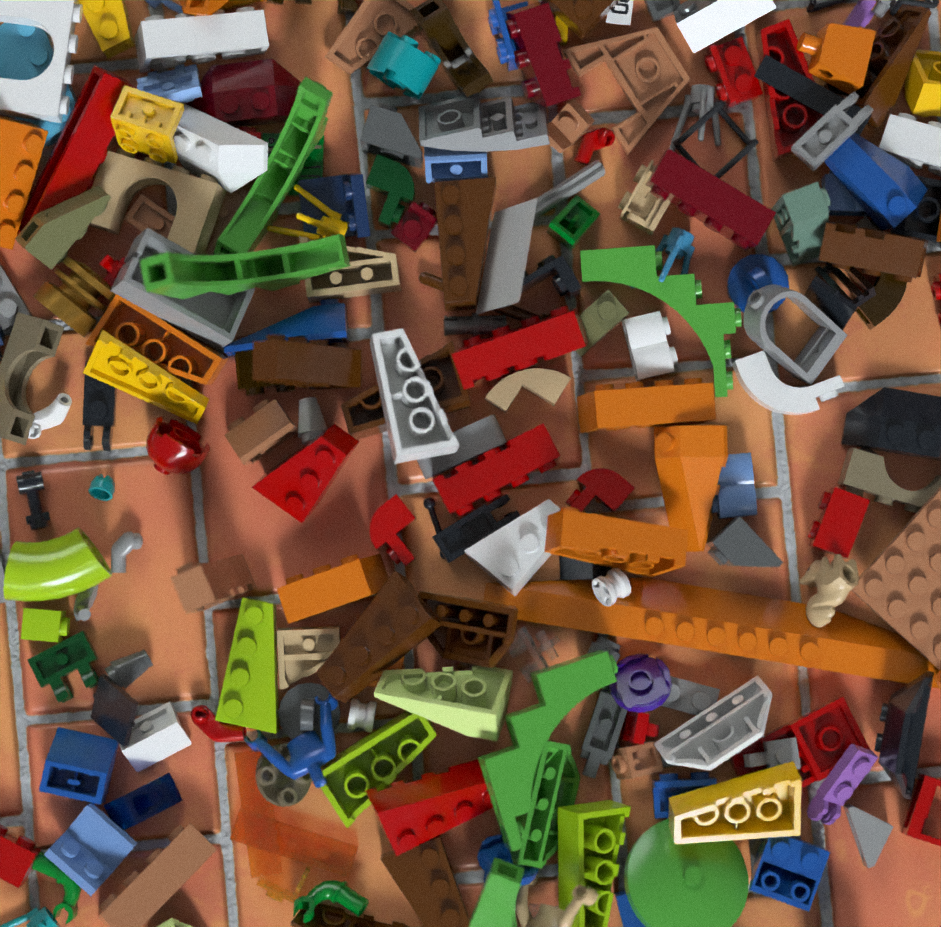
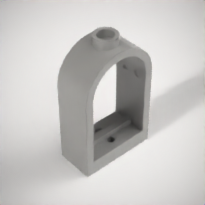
[743,284,847,385]

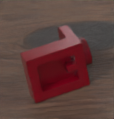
[391,201,438,253]

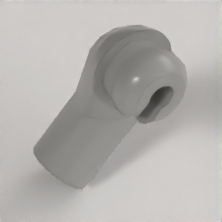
[111,531,143,573]

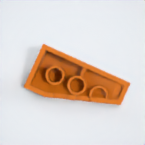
[654,425,728,552]

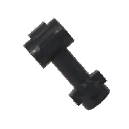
[16,470,50,530]

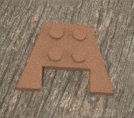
[563,27,690,155]

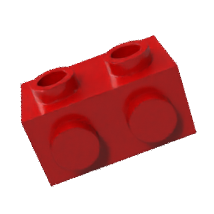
[807,487,870,559]

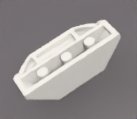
[173,102,268,193]
[654,675,772,771]

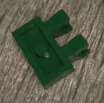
[27,631,99,703]

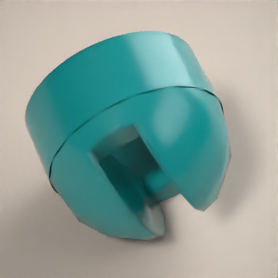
[88,474,115,501]

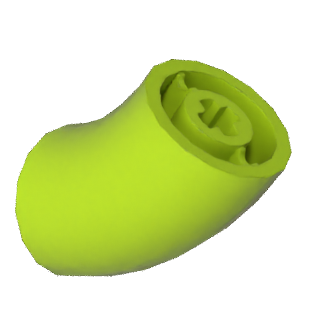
[3,527,112,602]

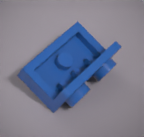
[652,772,717,819]

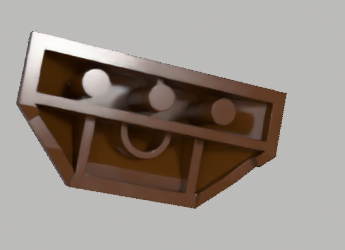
[419,591,519,668]

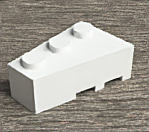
[464,499,560,596]

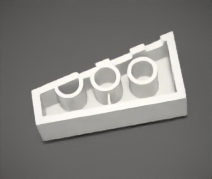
[134,7,269,73]
[370,328,459,464]

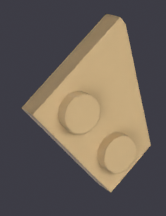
[277,626,341,689]

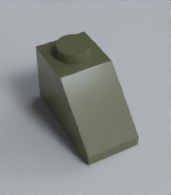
[575,289,629,357]

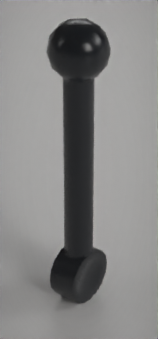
[423,497,445,559]

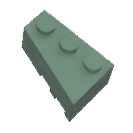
[771,182,831,267]

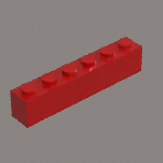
[17,65,137,236]

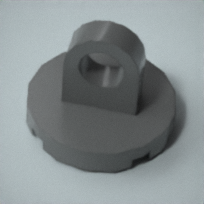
[278,682,341,742]

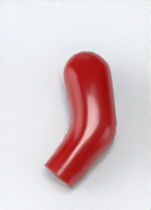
[191,705,247,743]

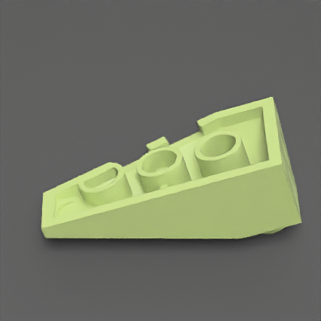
[374,665,513,741]

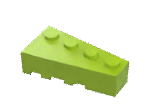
[215,597,279,734]
[558,800,631,927]

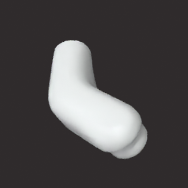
[28,393,72,439]

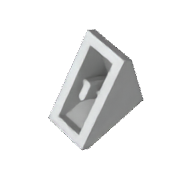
[843,804,894,868]

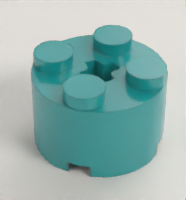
[367,32,441,100]

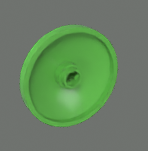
[624,819,749,927]

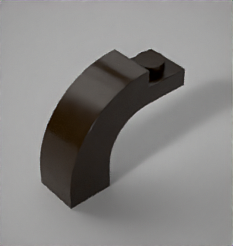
[410,0,494,97]
[855,216,907,330]

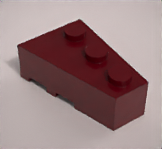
[505,1,582,107]

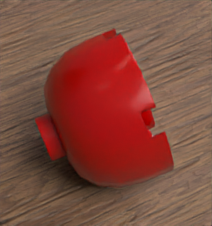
[146,416,210,475]

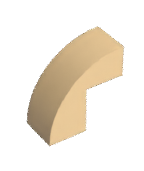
[485,368,571,413]

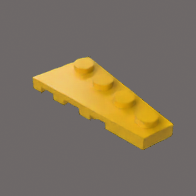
[83,330,209,424]

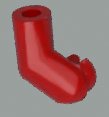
[574,128,615,165]

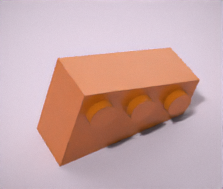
[276,554,389,624]

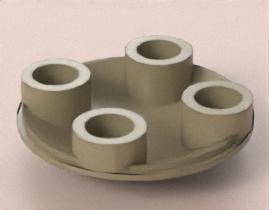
[255,743,312,807]

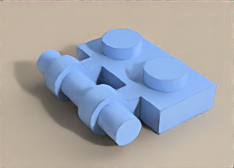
[137,64,203,103]

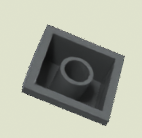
[360,103,423,169]
[706,516,783,567]

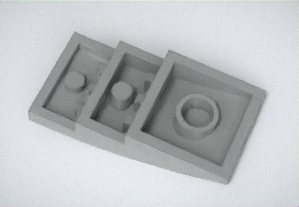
[418,93,550,152]

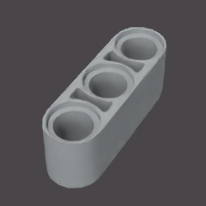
[417,414,507,479]

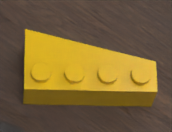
[78,0,135,59]
[669,761,801,844]

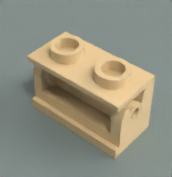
[618,160,671,236]

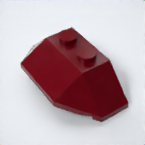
[186,58,301,128]

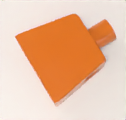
[797,23,876,94]

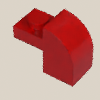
[565,468,635,512]
[370,494,416,566]

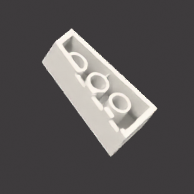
[879,113,941,177]

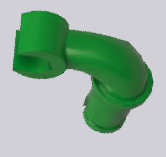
[32,852,81,924]
[293,880,369,923]

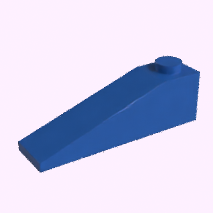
[824,132,928,231]

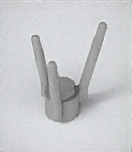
[669,84,721,151]

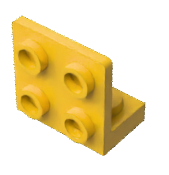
[110,85,185,164]

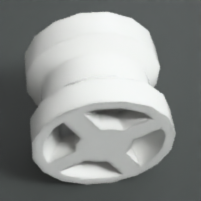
[592,567,631,607]
[347,698,377,733]

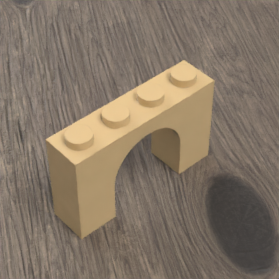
[89,149,226,255]

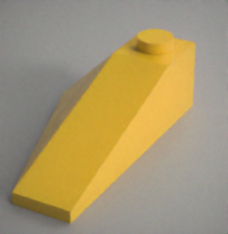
[905,49,941,117]

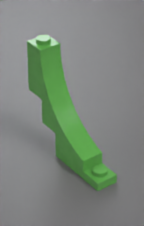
[478,650,618,852]

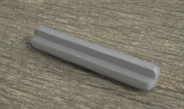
[534,160,606,220]

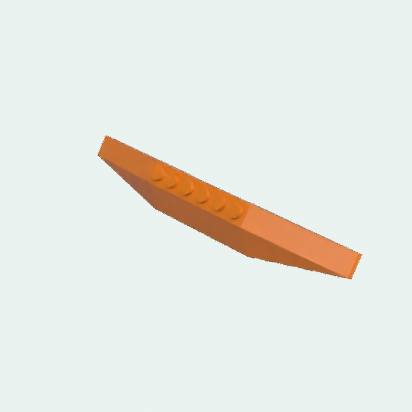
[483,577,939,689]

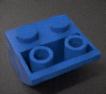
[39,727,119,805]
[749,836,830,912]

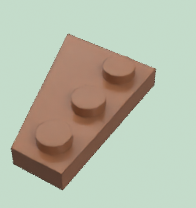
[325,0,417,75]

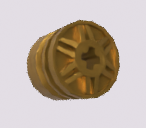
[33,256,115,338]

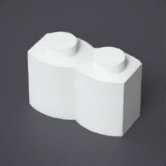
[622,311,678,381]

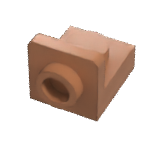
[548,99,595,153]
[611,740,664,780]

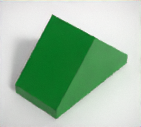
[547,195,601,251]

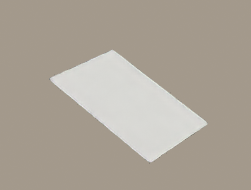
[476,198,537,314]

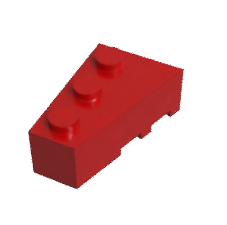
[252,424,360,523]

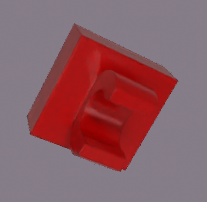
[620,710,660,745]

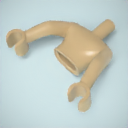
[516,874,598,927]

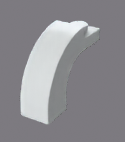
[732,350,844,415]

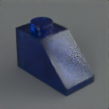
[104,772,183,830]

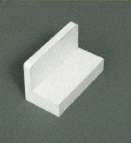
[119,701,192,772]

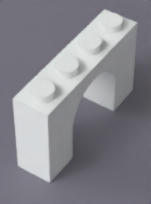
[0,0,83,123]

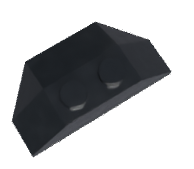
[841,387,941,461]
[874,671,934,800]

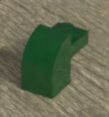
[366,154,415,229]

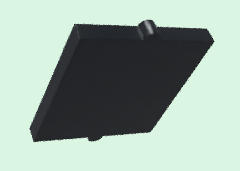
[804,276,857,330]
[90,674,138,747]

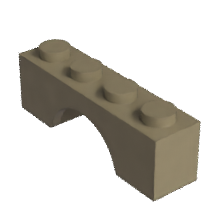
[0,312,64,445]
[838,448,941,514]

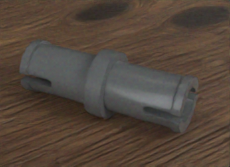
[444,313,507,337]

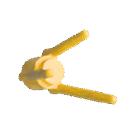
[267,184,348,240]

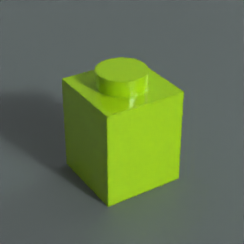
[21,608,70,642]

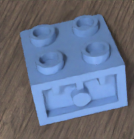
[44,802,137,896]

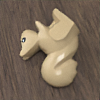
[799,554,859,627]

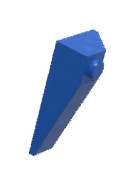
[224,299,350,356]

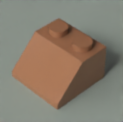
[224,399,298,467]

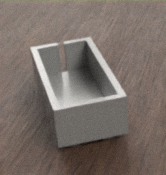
[110,228,255,350]

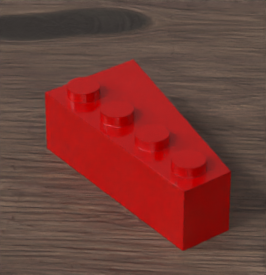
[432,423,561,517]
[365,759,493,856]

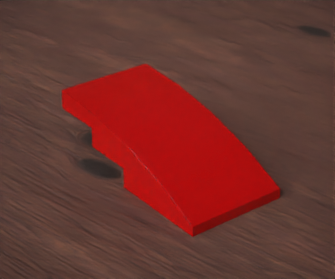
[729,697,870,789]

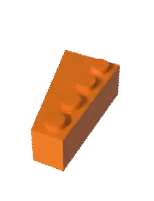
[0,114,48,250]

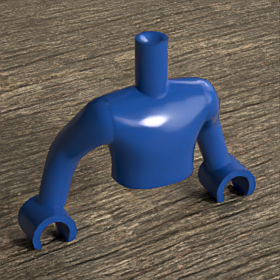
[244,690,338,788]

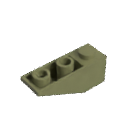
[15,186,111,270]

